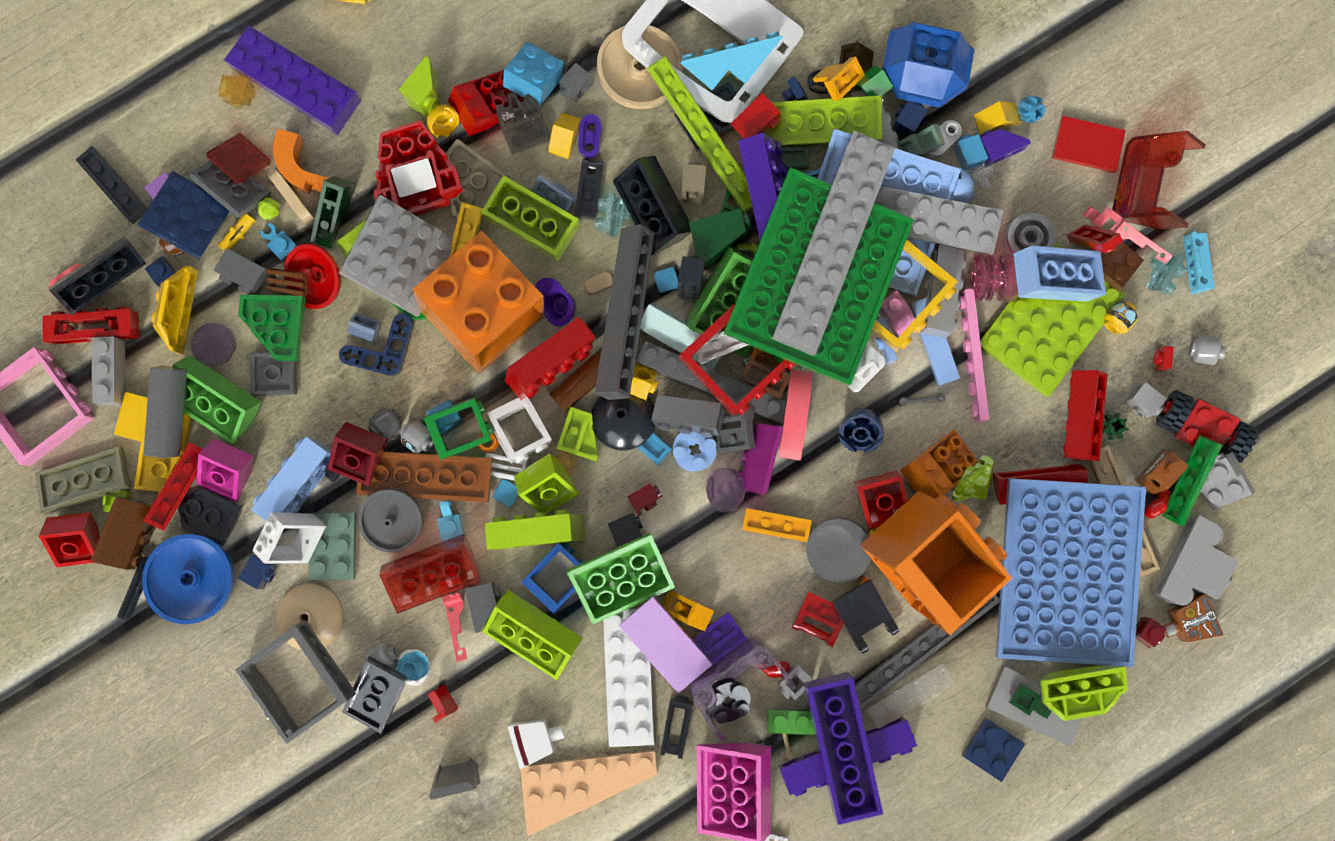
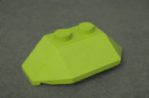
[1040,666,1128,721]

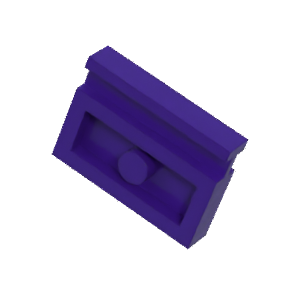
[692,612,748,666]

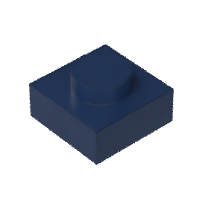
[145,256,176,287]

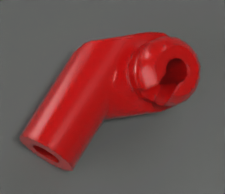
[756,657,790,678]

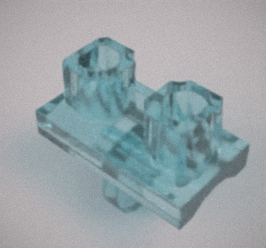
[594,193,631,237]
[1147,254,1188,294]

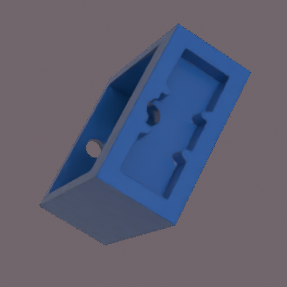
[521,543,586,613]

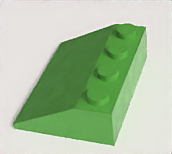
[685,246,753,358]
[567,533,675,624]

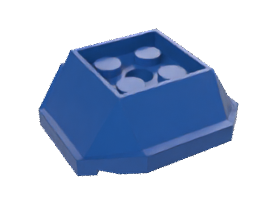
[882,22,975,108]

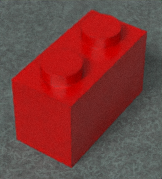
[730,93,782,139]

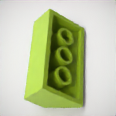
[483,590,583,680]

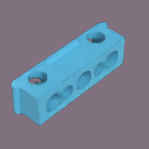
[1183,231,1214,295]

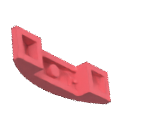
[778,369,813,460]

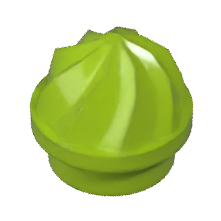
[258,197,281,220]

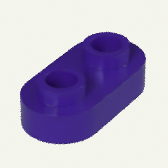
[578,114,602,159]

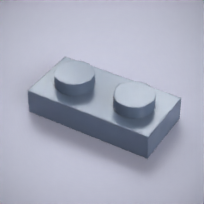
[531,172,577,213]

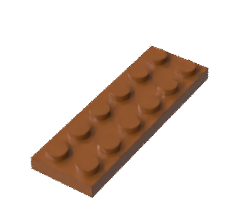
[356,452,493,503]

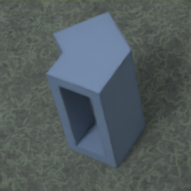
[346,312,380,344]

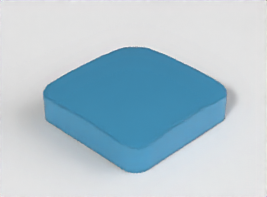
[654,267,678,293]
[493,479,519,507]

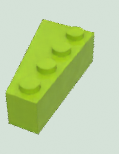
[485,510,586,550]

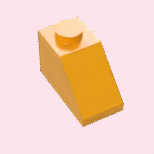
[661,590,714,631]

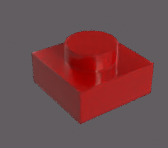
[1153,346,1174,372]

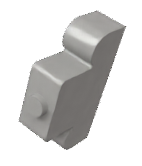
[1152,515,1238,605]

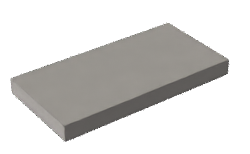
[986,666,1083,747]

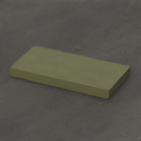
[35,446,130,515]

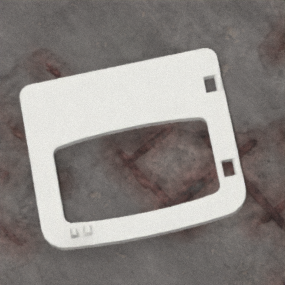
[622,0,803,122]

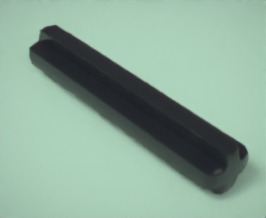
[117,557,148,621]

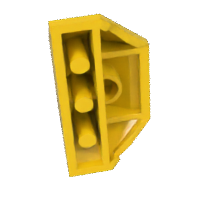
[152,265,198,355]

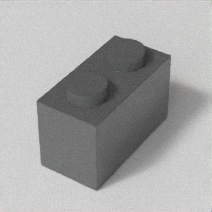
[213,248,269,295]

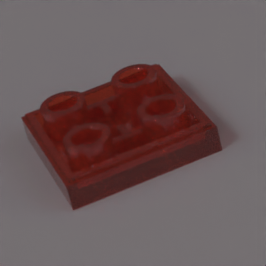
[206,133,271,185]

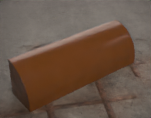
[549,347,602,413]

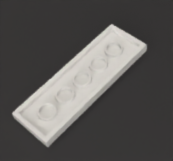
[604,609,654,747]

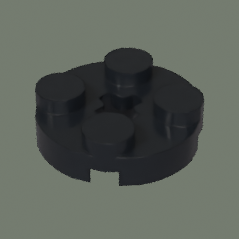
[705,678,751,724]

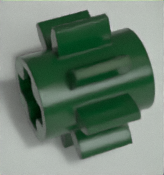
[1102,413,1129,440]

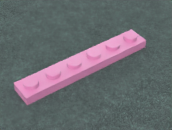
[958,289,989,423]

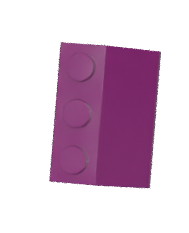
[736,423,783,495]

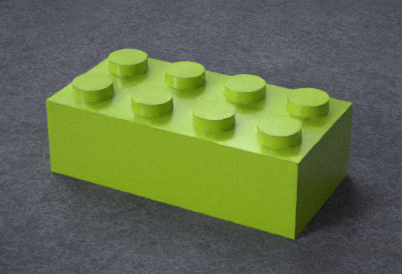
[481,175,580,261]

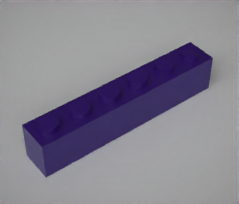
[778,717,917,796]

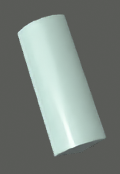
[640,303,722,370]

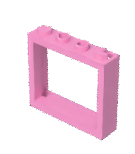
[0,347,94,466]

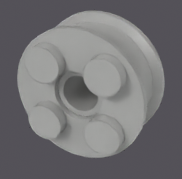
[1003,213,1056,260]

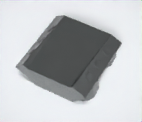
[429,758,481,800]

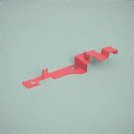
[1083,206,1173,264]
[439,563,467,662]

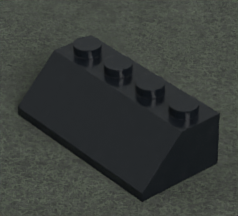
[613,156,691,255]
[48,236,146,315]

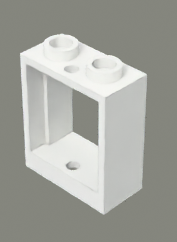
[486,397,552,464]
[253,512,326,564]

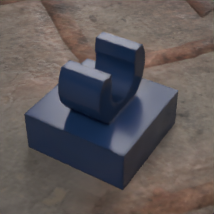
[782,77,809,101]

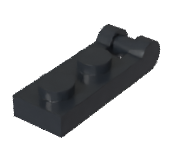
[574,158,604,220]

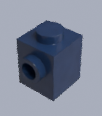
[893,101,928,137]
[238,555,277,589]

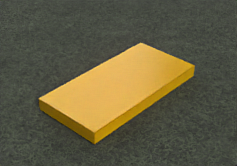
[134,413,191,492]

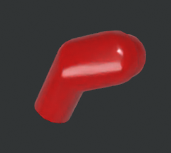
[1144,489,1170,519]

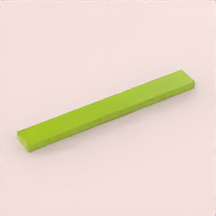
[647,56,753,213]

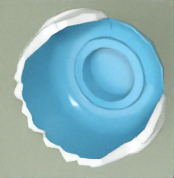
[396,649,431,686]

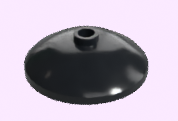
[591,394,656,451]

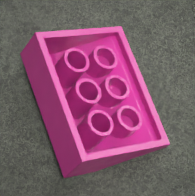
[697,743,771,841]

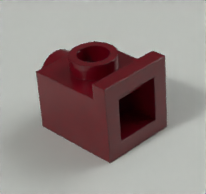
[627,483,663,516]
[1135,617,1167,648]

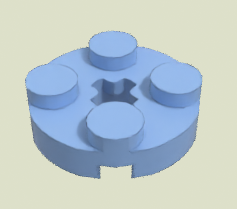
[673,432,717,472]

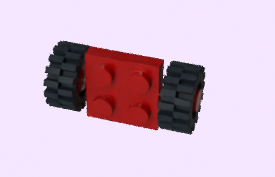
[1156,390,1259,463]

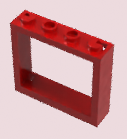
[678,304,796,416]

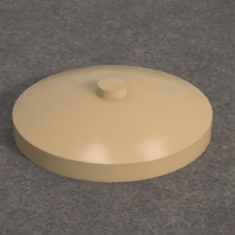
[597,25,683,109]

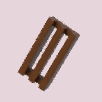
[266,268,308,296]

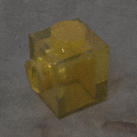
[218,75,256,108]

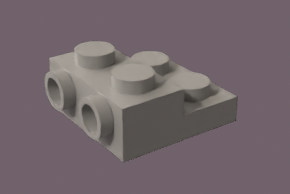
[1200,452,1256,510]

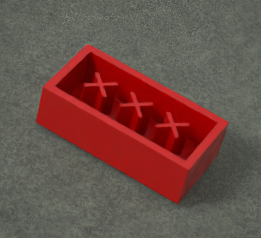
[505,317,596,401]

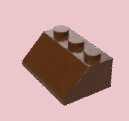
[91,497,152,570]

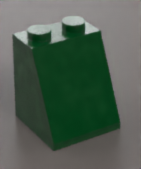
[689,208,752,268]

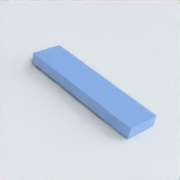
[910,298,960,386]

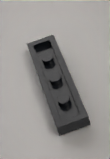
[75,146,148,224]

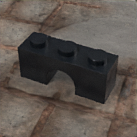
[678,256,705,301]

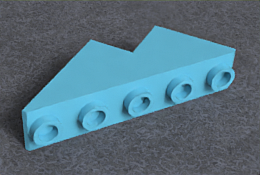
[680,32,783,90]

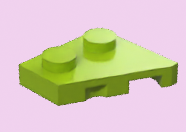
[557,407,598,462]

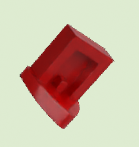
[427,684,458,723]

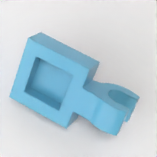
[437,500,465,541]

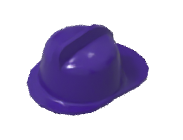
[534,278,576,327]

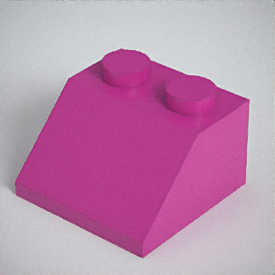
[197,439,253,502]

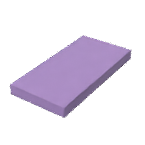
[619,596,712,693]

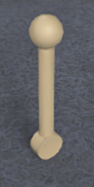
[782,734,794,760]

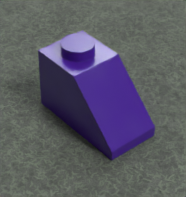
[980,129,1031,167]

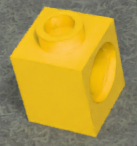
[630,362,659,400]

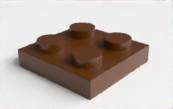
[1094,242,1144,291]

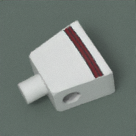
[508,719,565,769]

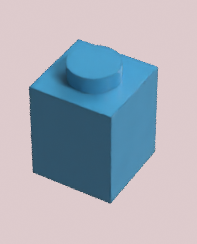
[954,134,988,171]

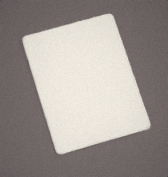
[391,159,436,197]

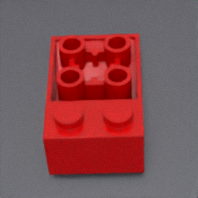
[447,70,529,136]

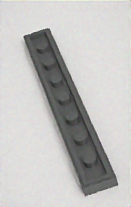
[854,594,1000,710]

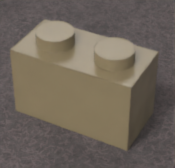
[682,162,706,204]

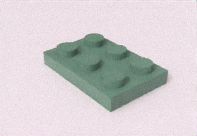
[309,513,357,580]

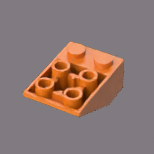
[899,430,981,499]

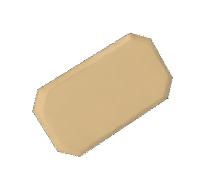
[584,271,613,295]

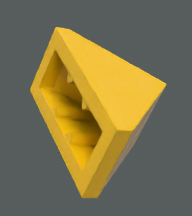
[973,101,1021,135]
[548,112,581,159]

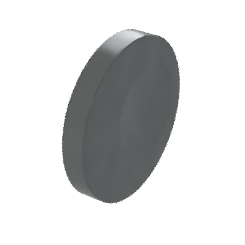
[358,488,424,553]
[806,517,871,583]

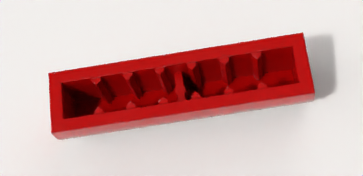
[993,464,1088,505]

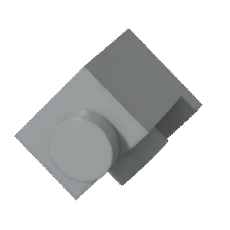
[778,663,813,700]

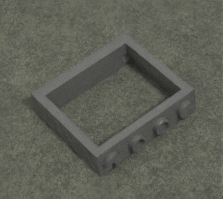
[235,620,357,744]

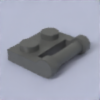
[715,409,755,453]

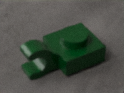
[1008,683,1052,719]

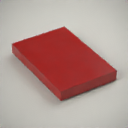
[1052,116,1126,173]

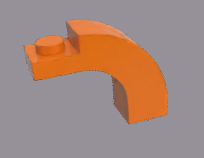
[273,129,328,194]

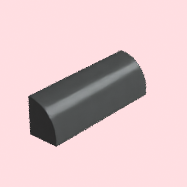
[143,365,187,458]

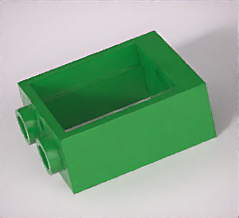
[424,397,494,460]

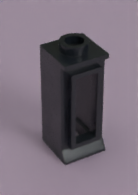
[660,695,692,759]

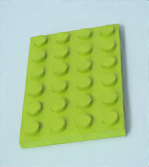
[980,243,1126,397]

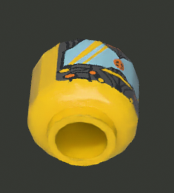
[1104,302,1138,335]

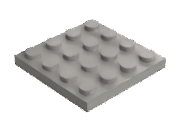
[338,195,453,317]

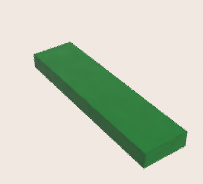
[1162,435,1222,526]

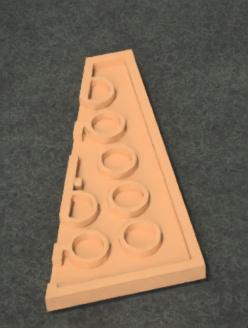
[520,750,657,836]

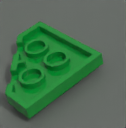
[238,295,306,362]

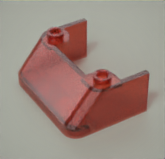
[1112,131,1206,229]

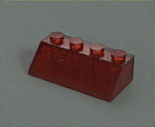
[379,533,481,614]

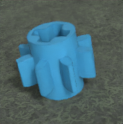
[1018,95,1045,123]

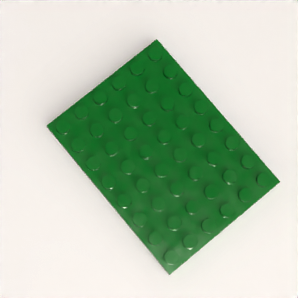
[723,167,914,386]

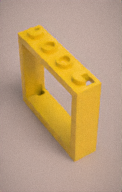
[872,240,958,353]

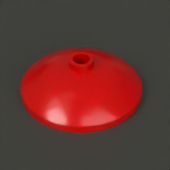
[284,244,341,309]

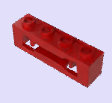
[42,306,140,345]

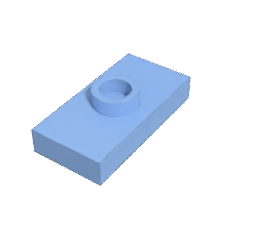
[875,318,897,365]

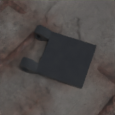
[832,579,899,654]

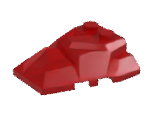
[374,120,463,216]

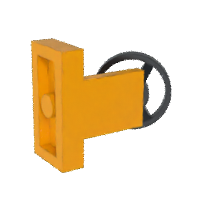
[807,57,865,101]

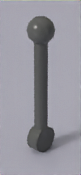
[899,393,945,407]

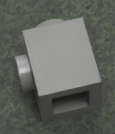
[1125,382,1167,418]

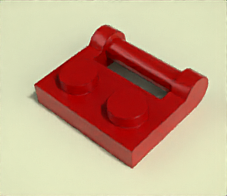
[791,592,844,647]

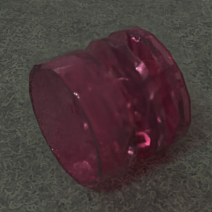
[971,254,1018,302]

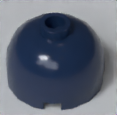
[839,408,884,453]

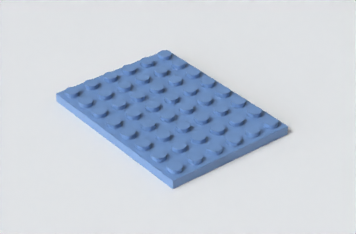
[996,478,1146,667]

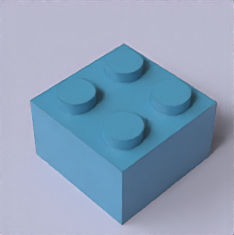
[503,42,564,106]

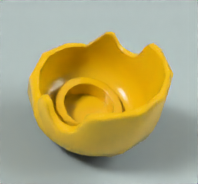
[427,104,459,138]

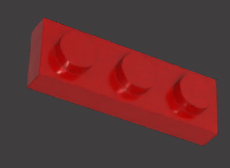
[1067,224,1123,253]

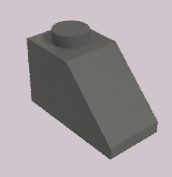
[465,582,501,633]

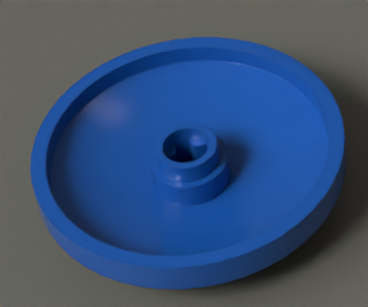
[142,534,235,624]

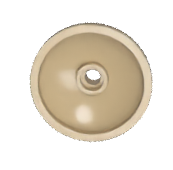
[276,584,344,650]

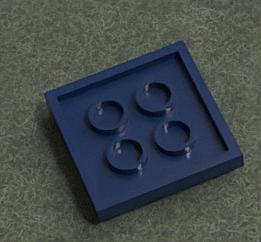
[138,170,230,260]

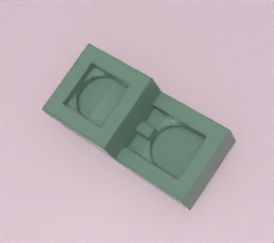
[897,124,946,156]

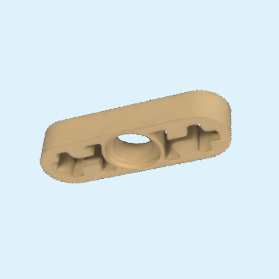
[268,169,314,225]

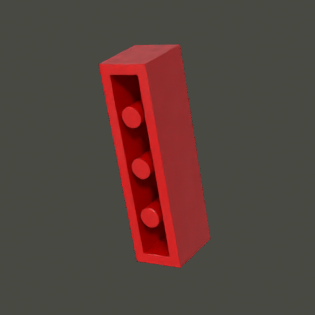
[1063,370,1108,462]

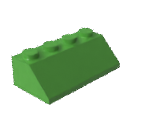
[172,355,261,445]

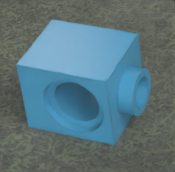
[426,399,463,433]

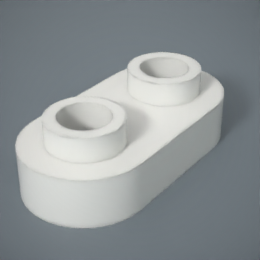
[926,120,962,158]

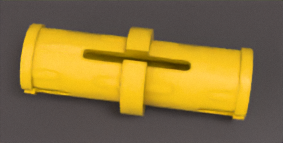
[217,213,256,251]

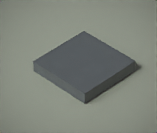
[250,352,297,397]

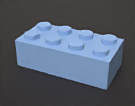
[1014,246,1106,301]
[251,437,331,521]

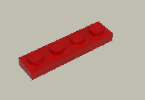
[142,442,203,531]

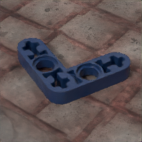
[339,314,414,376]

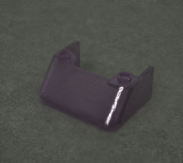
[688,636,796,741]

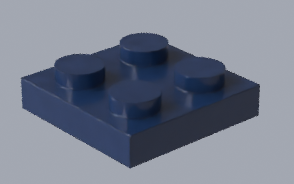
[961,718,1025,782]

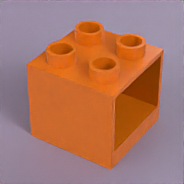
[412,231,544,375]
[860,491,1012,635]

